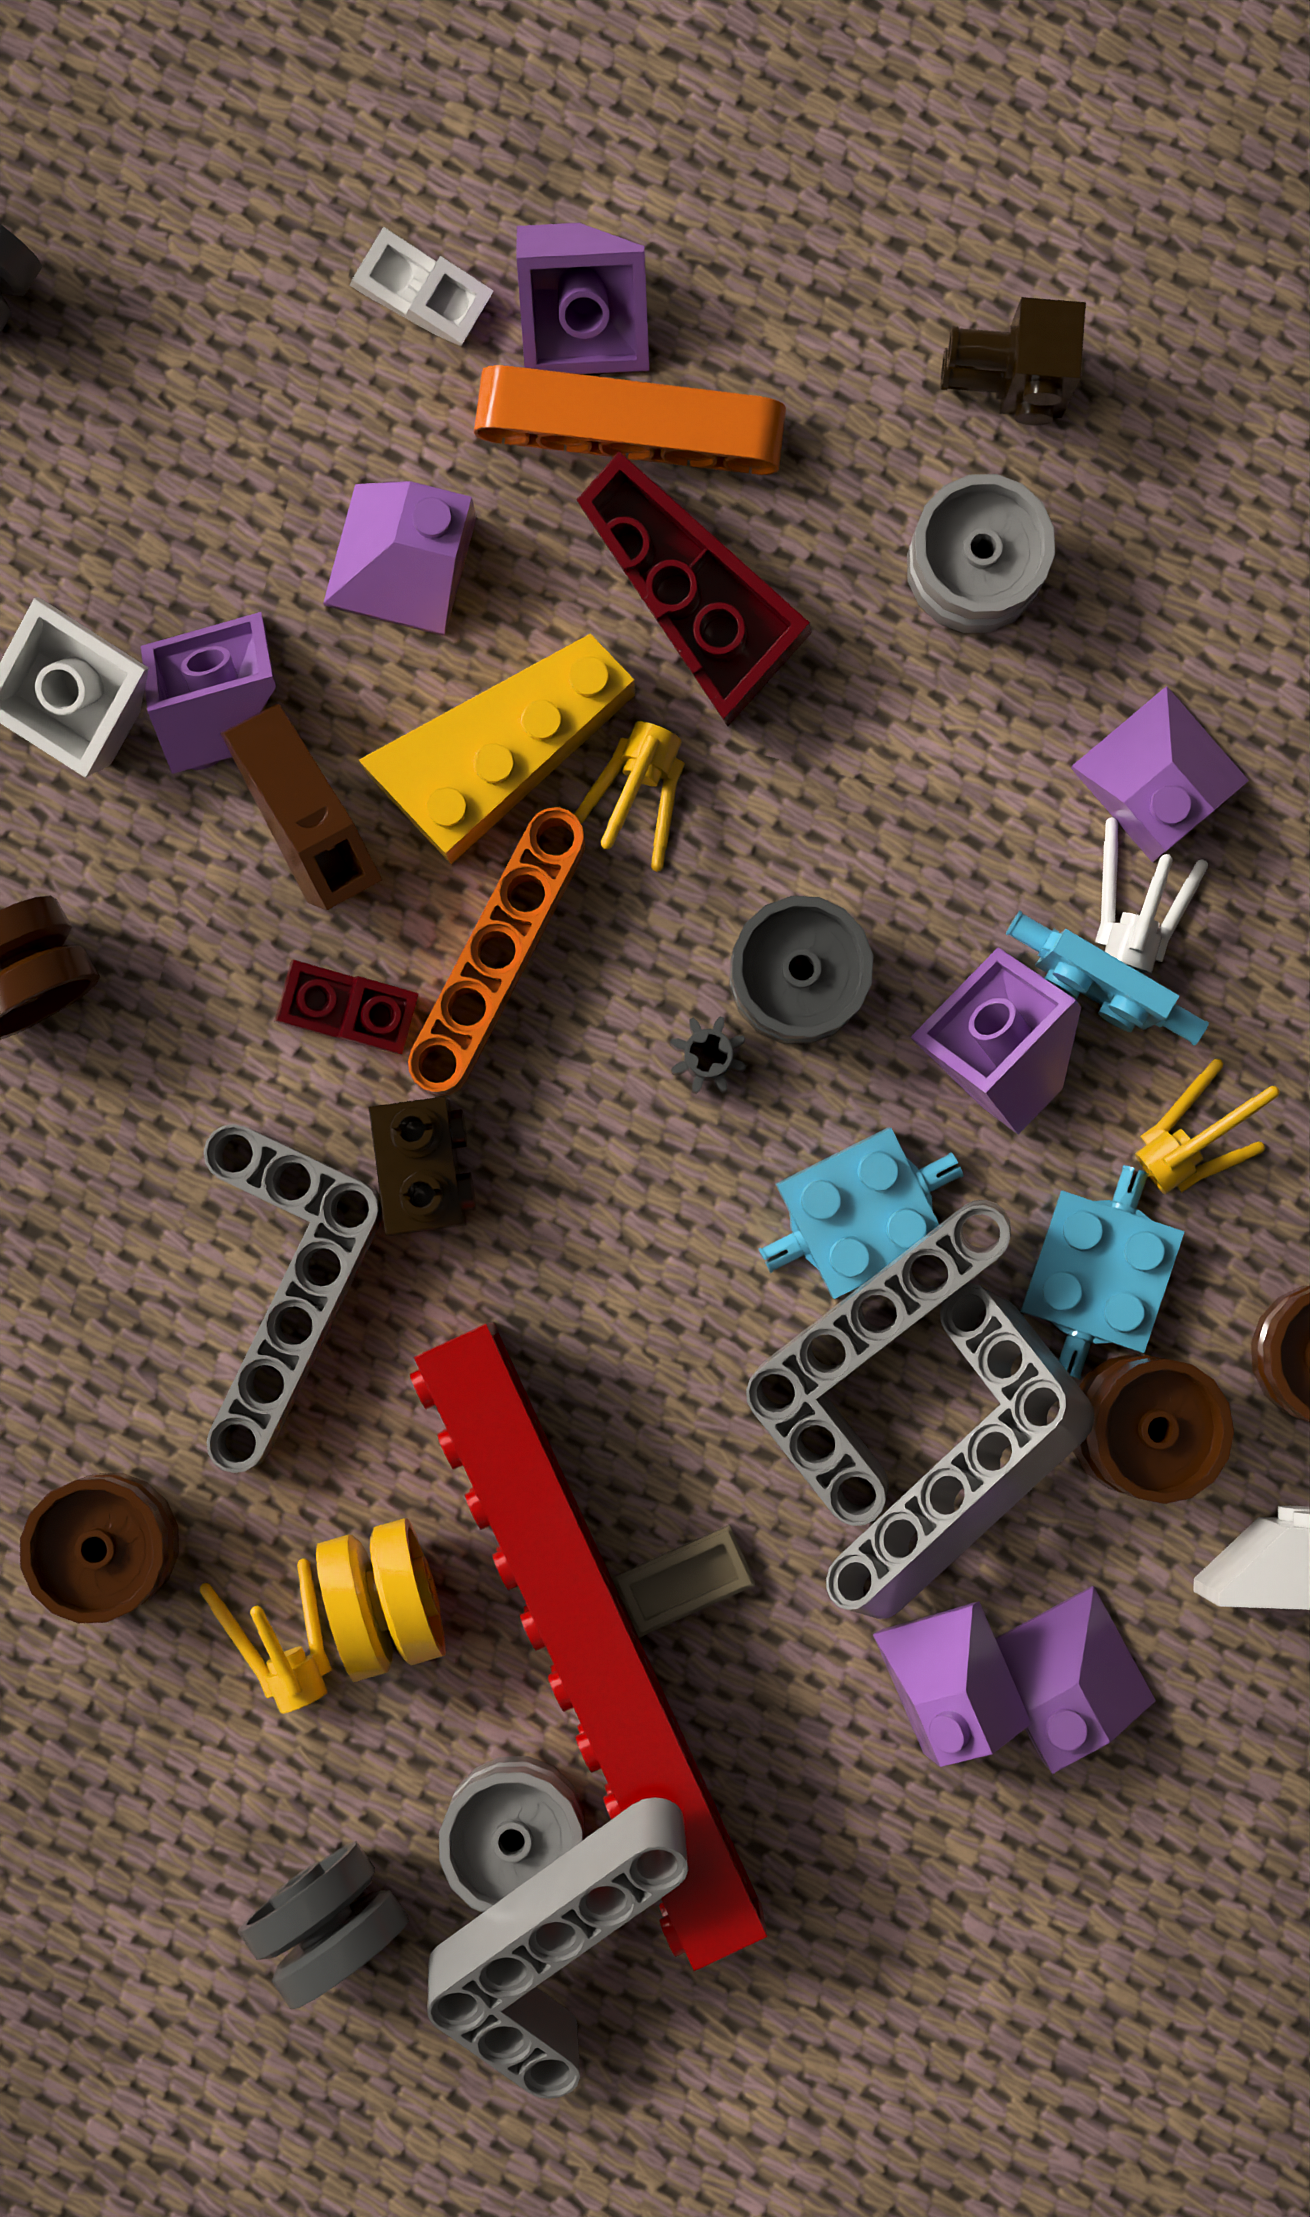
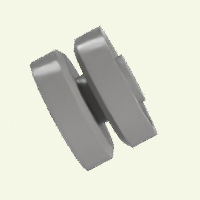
[907,474,1055,633]
[439,1756,585,1912]

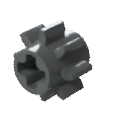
[670,1016,746,1094]

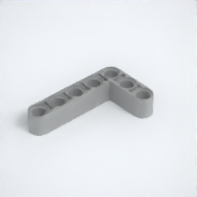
[204,1124,383,1473]
[746,1200,1011,1526]
[826,1283,1094,1619]
[427,1797,688,2099]

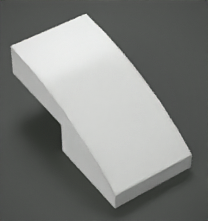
[349,227,493,346]

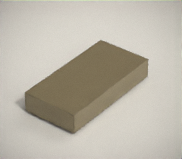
[613,1524,756,1638]

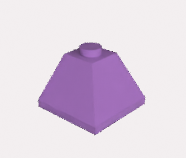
[516,223,649,374]
[323,481,477,636]
[141,612,276,774]
[1071,686,1249,863]
[911,947,1081,1135]
[995,1586,1156,1774]
[873,1601,1032,1767]

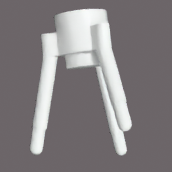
[1095,817,1208,974]

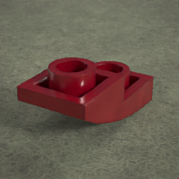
[274,959,419,1055]

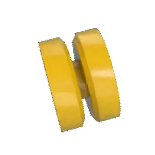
[316,1518,446,1682]

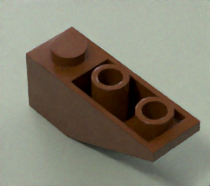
[220,704,382,910]

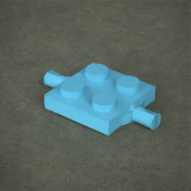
[1005,911,1209,1045]
[758,1127,964,1299]
[1020,1165,1185,1379]

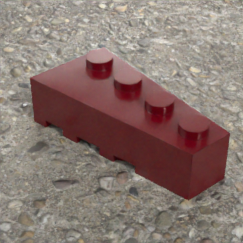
[577,451,812,727]

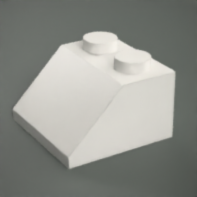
[0,597,149,778]
[1193,1506,1310,1610]

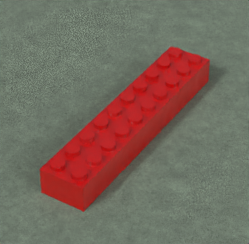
[410,1322,767,1971]

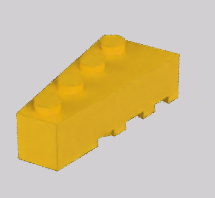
[358,633,635,864]

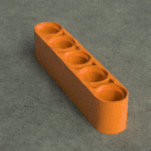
[474,365,786,475]
[408,807,585,1096]

